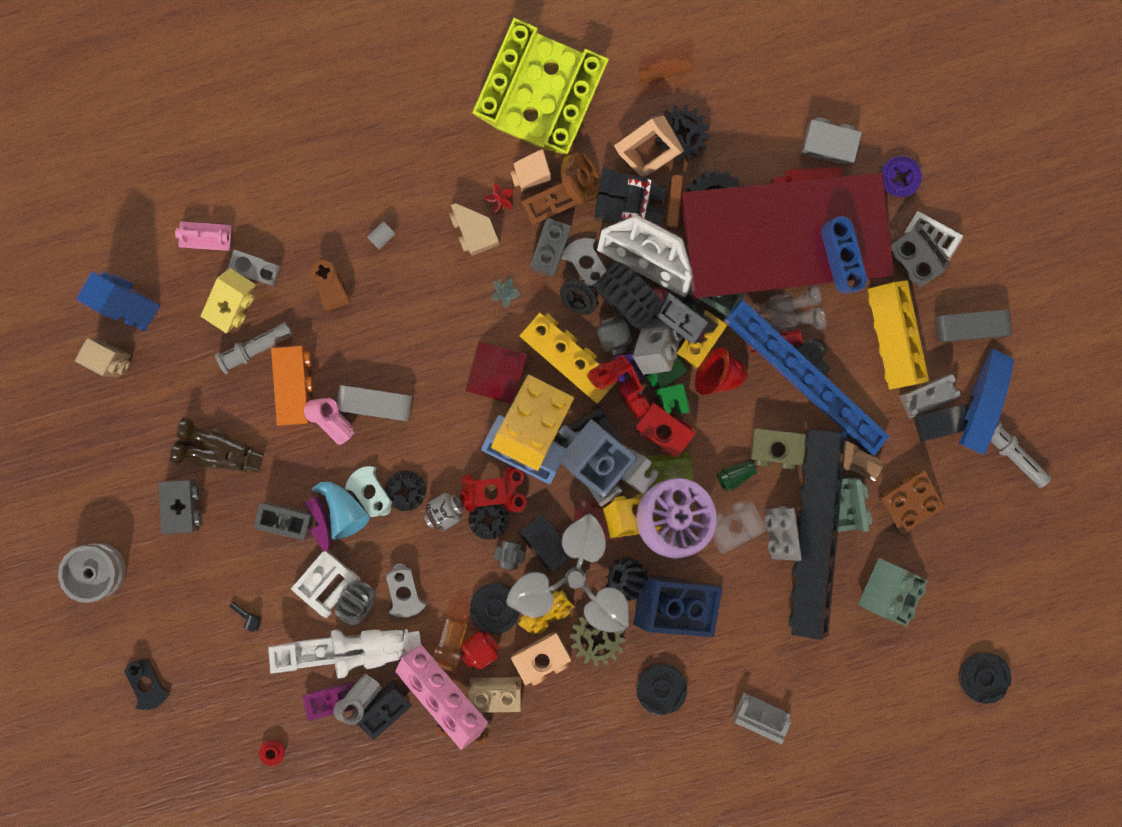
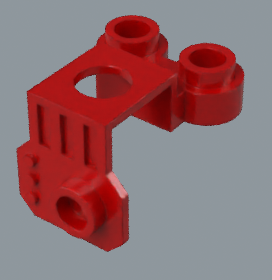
[587,355,650,418]
[460,466,527,512]

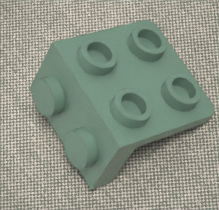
[838,477,872,532]

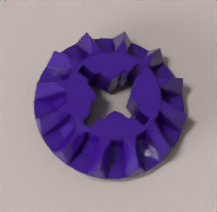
[881,156,922,198]

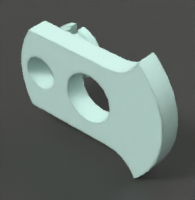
[345,466,392,517]

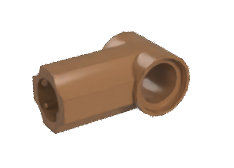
[844,441,884,481]

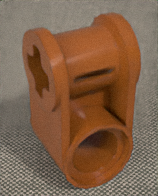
[311,260,351,312]

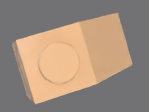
[511,150,551,192]

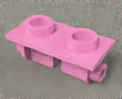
[175,222,232,251]

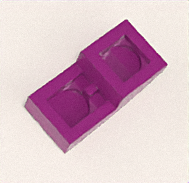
[305,496,333,552]
[301,682,356,721]

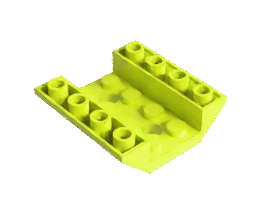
[472,18,609,155]

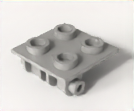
[764,506,801,561]

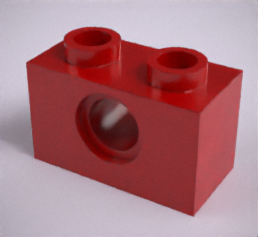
[635,399,696,458]

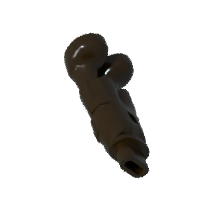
[170,417,264,473]

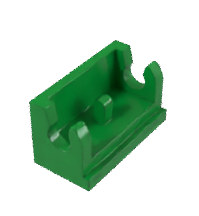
[654,384,689,414]

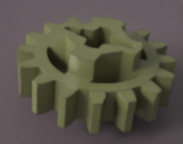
[570,615,626,666]

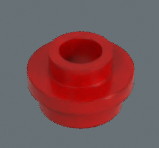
[259,740,285,766]

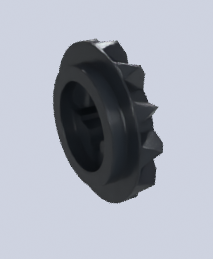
[560,277,599,315]
[385,470,426,511]
[468,499,509,540]

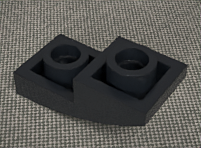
[914,404,968,442]

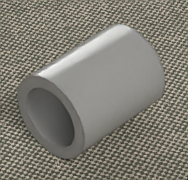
[367,221,395,250]

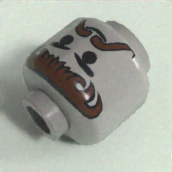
[424,493,464,531]

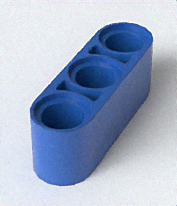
[821,217,867,294]

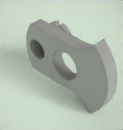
[562,238,607,290]
[386,564,426,618]

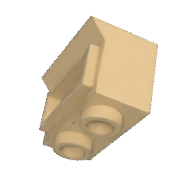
[468,677,522,712]

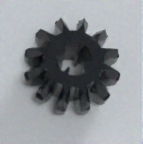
[605,557,648,601]

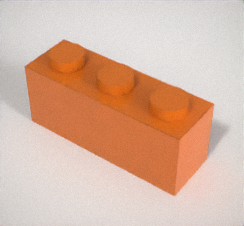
[271,346,314,426]

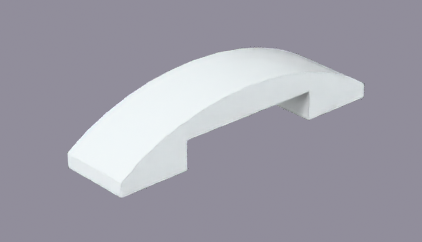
[268,635,363,673]

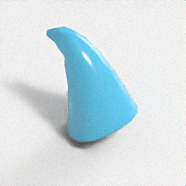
[312,482,370,539]

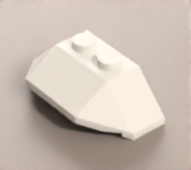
[597,215,692,298]

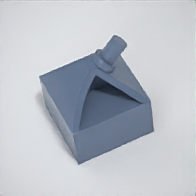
[557,420,637,498]

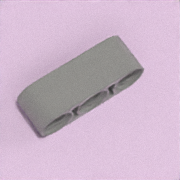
[337,385,413,421]

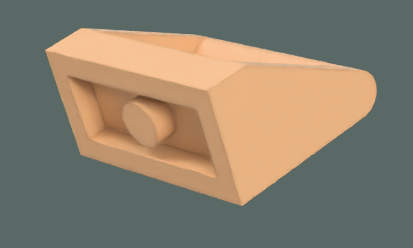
[614,116,683,178]

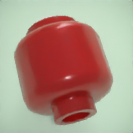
[461,631,500,670]

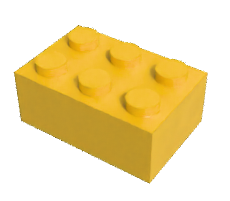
[491,374,574,471]

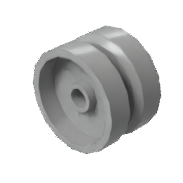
[58,543,126,603]

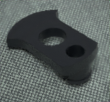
[124,658,171,710]

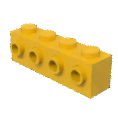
[868,280,929,390]
[520,313,618,404]

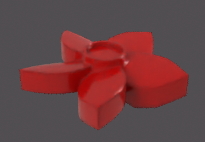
[484,183,513,214]

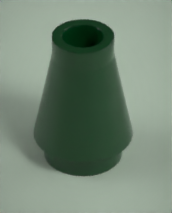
[717,460,757,492]

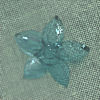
[490,278,520,309]

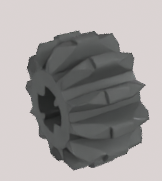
[335,580,376,625]

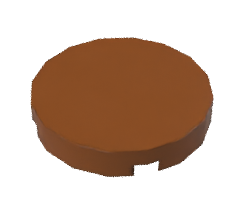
[561,152,600,204]

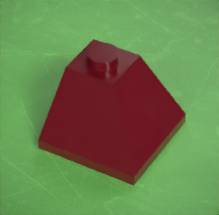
[465,342,528,404]

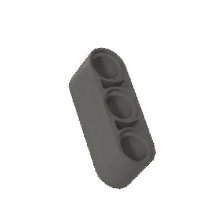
[935,310,1012,342]

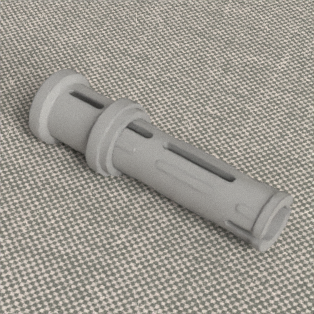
[215,322,293,374]
[991,421,1052,488]

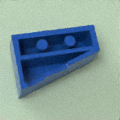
[76,271,161,331]

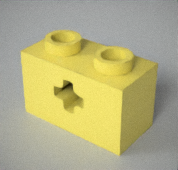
[201,268,256,333]

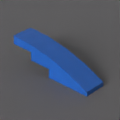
[958,349,1014,455]

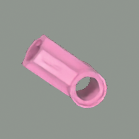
[304,398,355,445]

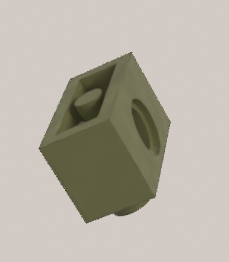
[748,428,806,469]

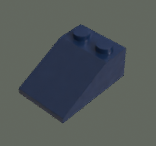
[633,575,723,637]

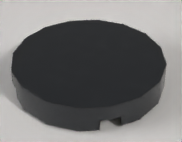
[470,582,520,634]
[958,651,1012,704]
[636,663,687,715]

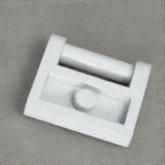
[291,550,360,618]

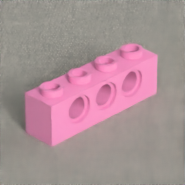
[395,645,488,750]

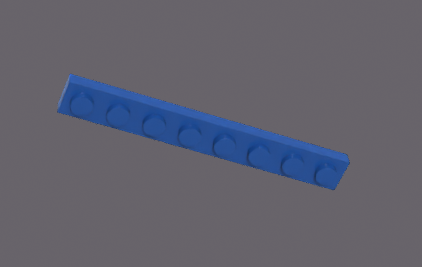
[723,300,890,456]

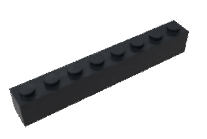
[789,429,847,640]

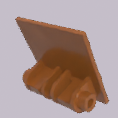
[878,470,944,535]

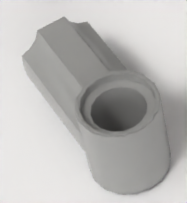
[334,673,382,724]

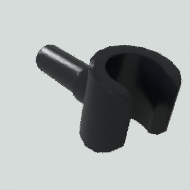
[229,602,261,632]

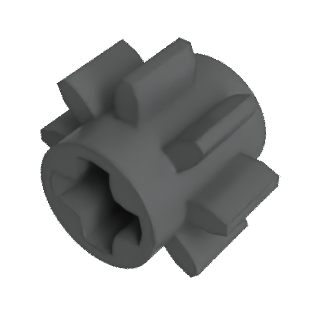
[494,541,526,570]

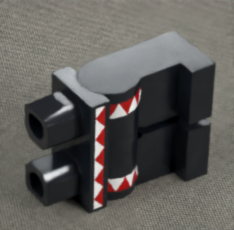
[594,168,666,226]

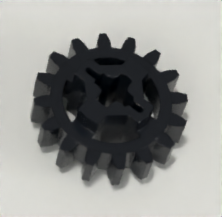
[654,105,710,162]

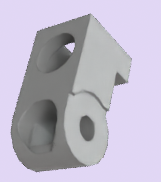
[227,250,280,286]

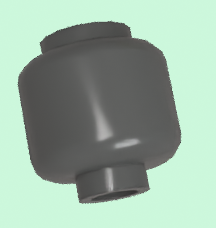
[597,316,634,355]

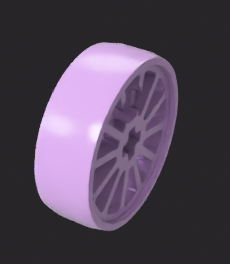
[637,478,716,558]

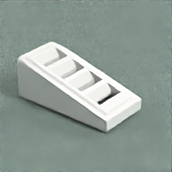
[904,211,963,261]

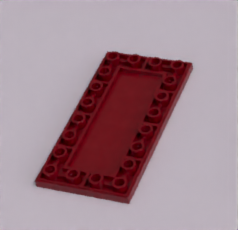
[680,173,894,299]

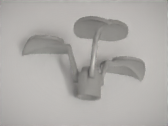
[507,514,629,632]

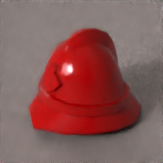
[695,347,748,396]

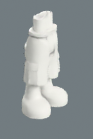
[331,629,421,678]

